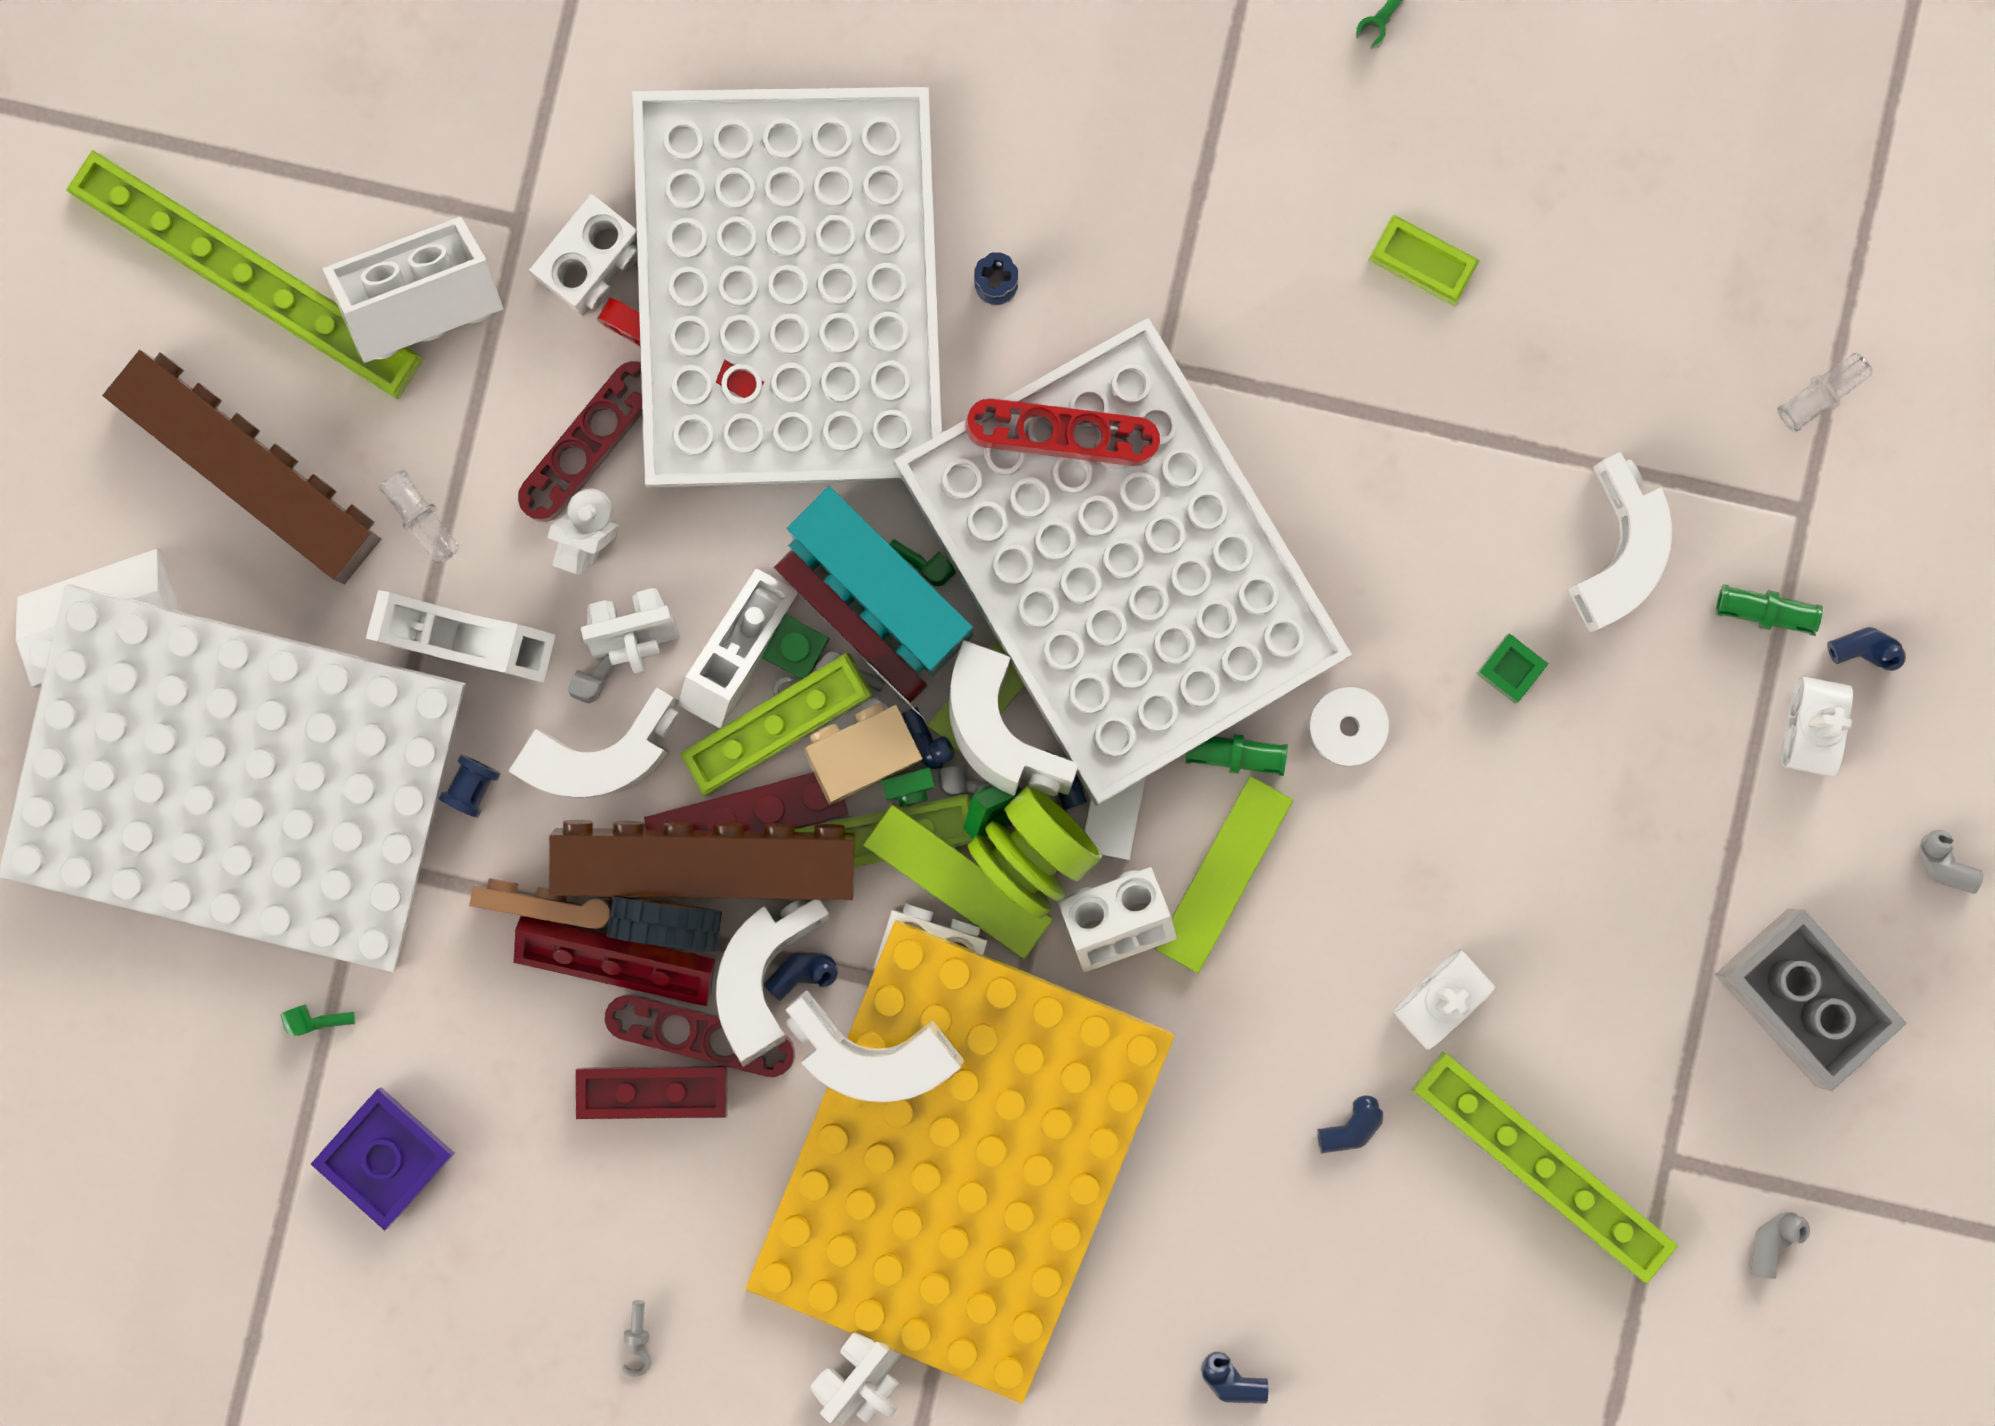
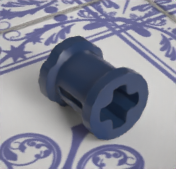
[974,252,1018,305]
[438,754,501,818]

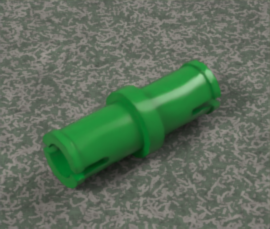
[1715,584,1823,636]
[1185,734,1288,776]

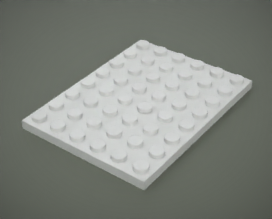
[632,87,942,487]
[893,317,1352,806]
[0,584,466,973]

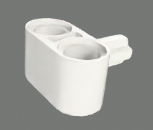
[1781,676,1853,777]
[1393,949,1496,1050]

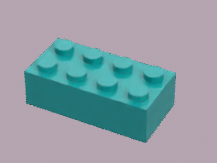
[786,486,974,677]

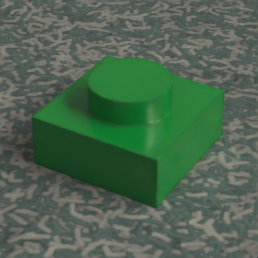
[762,614,830,679]
[1476,633,1548,704]
[881,767,936,807]
[963,786,1022,839]

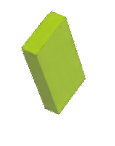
[1368,214,1480,306]

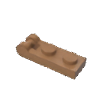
[469,878,612,929]

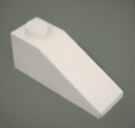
[678,568,799,729]

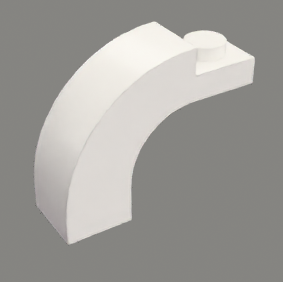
[1568,451,1672,633]
[366,590,556,683]
[949,640,1079,796]
[509,687,679,798]
[716,899,829,1067]
[785,990,964,1102]

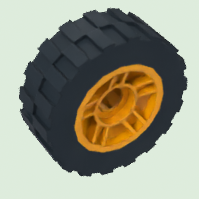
[606,896,722,952]

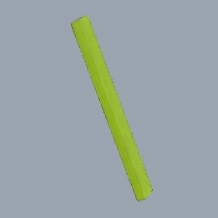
[66,150,424,400]

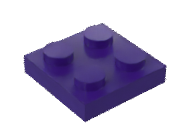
[310,1087,455,1231]

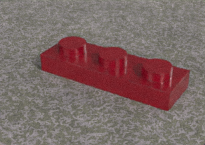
[576,1066,728,1119]

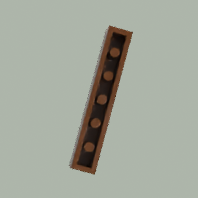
[102,349,382,584]
[549,820,855,900]

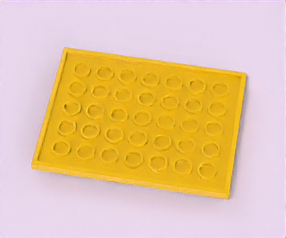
[745,920,1175,1404]

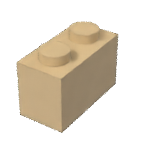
[804,702,922,806]

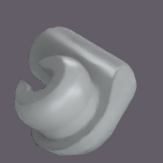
[1919,830,1983,894]
[1751,1212,1810,1279]

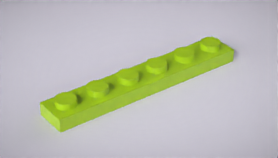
[1411,1051,1679,1284]

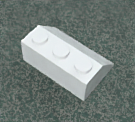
[322,216,504,363]
[16,549,181,688]

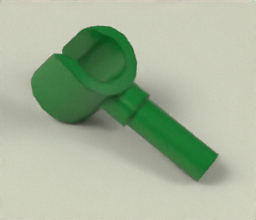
[1356,0,1403,49]
[889,539,956,586]
[281,1004,355,1036]

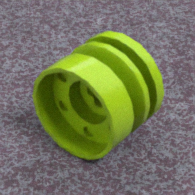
[968,784,1102,919]

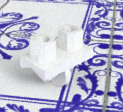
[547,488,619,575]
[581,588,680,674]
[810,1331,902,1425]

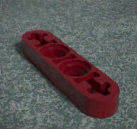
[518,361,643,522]
[773,550,928,703]
[605,994,795,1077]

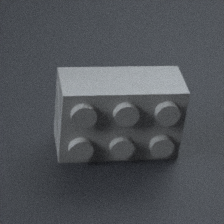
[1715,909,1907,1091]

